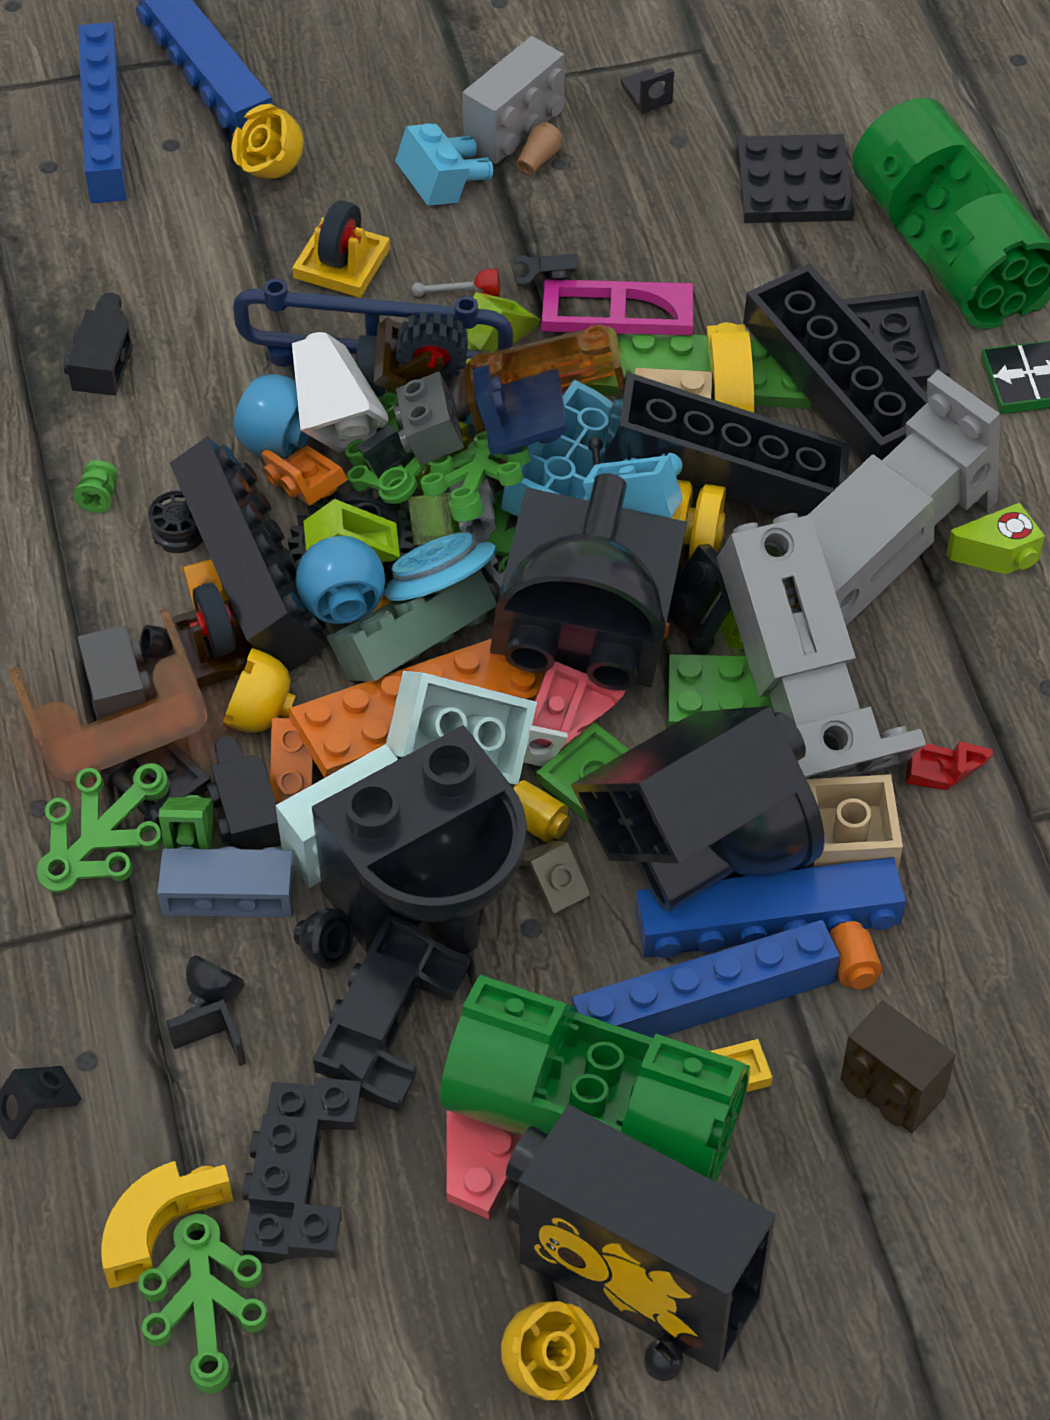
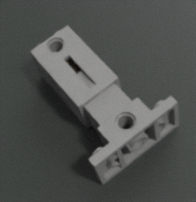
[808,370,1000,626]
[717,513,926,779]

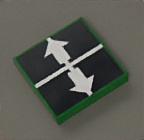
[981,341,1050,414]

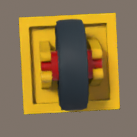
[292,200,390,298]

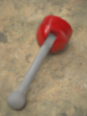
[411,268,501,297]

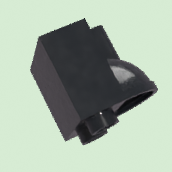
[490,473,687,690]
[571,706,825,912]
[311,725,526,954]

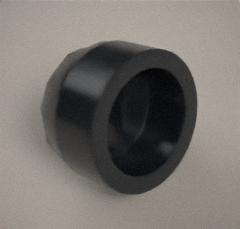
[139,625,173,658]
[644,1338,683,1381]

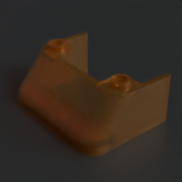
[465,324,627,434]
[8,608,208,782]

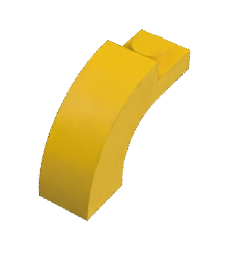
[706,322,754,413]
[101,1161,234,1289]

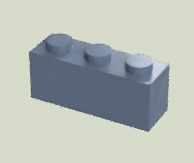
[158,846,295,917]

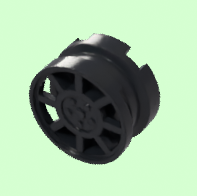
[148,490,203,553]

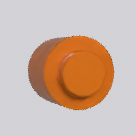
[829,921,882,990]

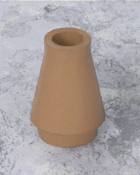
[516,122,563,176]

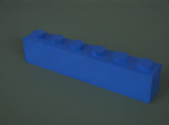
[136,0,273,134]
[78,22,127,203]
[635,857,906,958]
[572,919,840,1038]

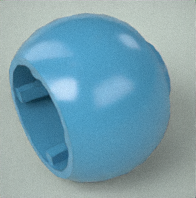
[233,374,311,458]
[296,536,386,624]

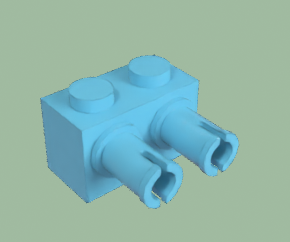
[395,123,493,206]
[583,453,683,518]

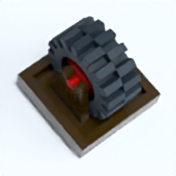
[374,311,468,395]

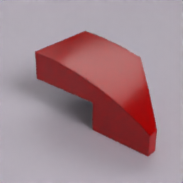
[906,741,993,790]

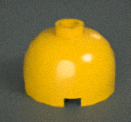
[231,104,304,179]
[222,648,296,733]
[501,1301,600,1401]

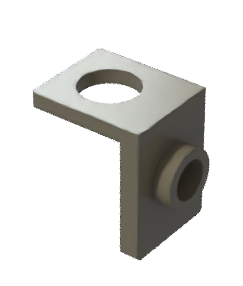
[520,840,590,913]

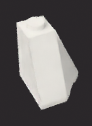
[292,332,388,453]

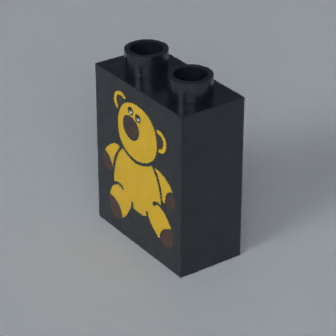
[506,1104,776,1372]

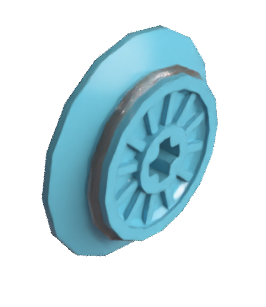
[383,532,497,601]

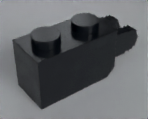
[64,292,133,396]
[207,735,281,850]

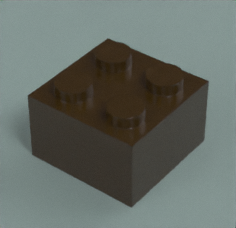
[840,1000,956,1134]

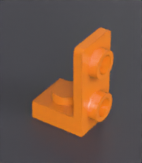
[270,718,313,803]

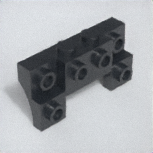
[313,914,470,1111]
[242,1077,362,1264]

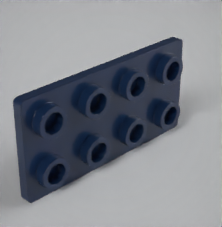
[473,365,568,455]

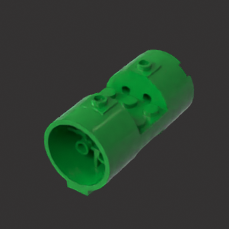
[852,98,1050,329]
[440,975,751,1183]

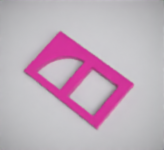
[542,279,694,336]

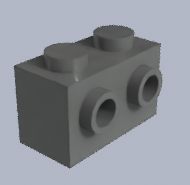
[394,372,464,465]

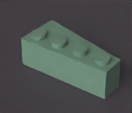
[326,569,497,683]

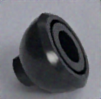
[294,908,353,969]
[186,955,245,1006]

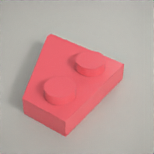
[532,661,625,752]
[447,1111,522,1219]

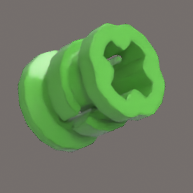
[73,460,118,513]

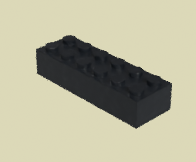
[743,263,927,462]
[604,372,850,518]
[169,436,328,672]

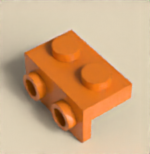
[260,445,348,506]

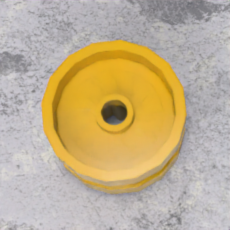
[672,480,726,567]

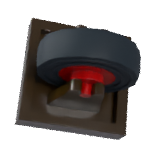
[166,583,260,690]

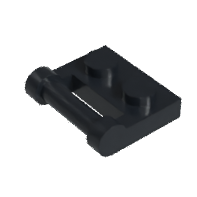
[668,544,732,654]
[100,727,211,829]

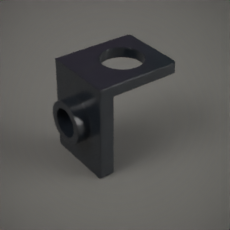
[621,68,674,114]
[166,999,246,1066]
[0,1066,82,1139]

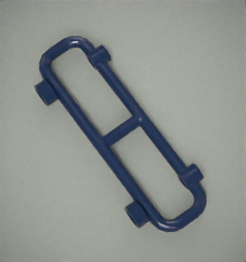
[233,279,513,368]

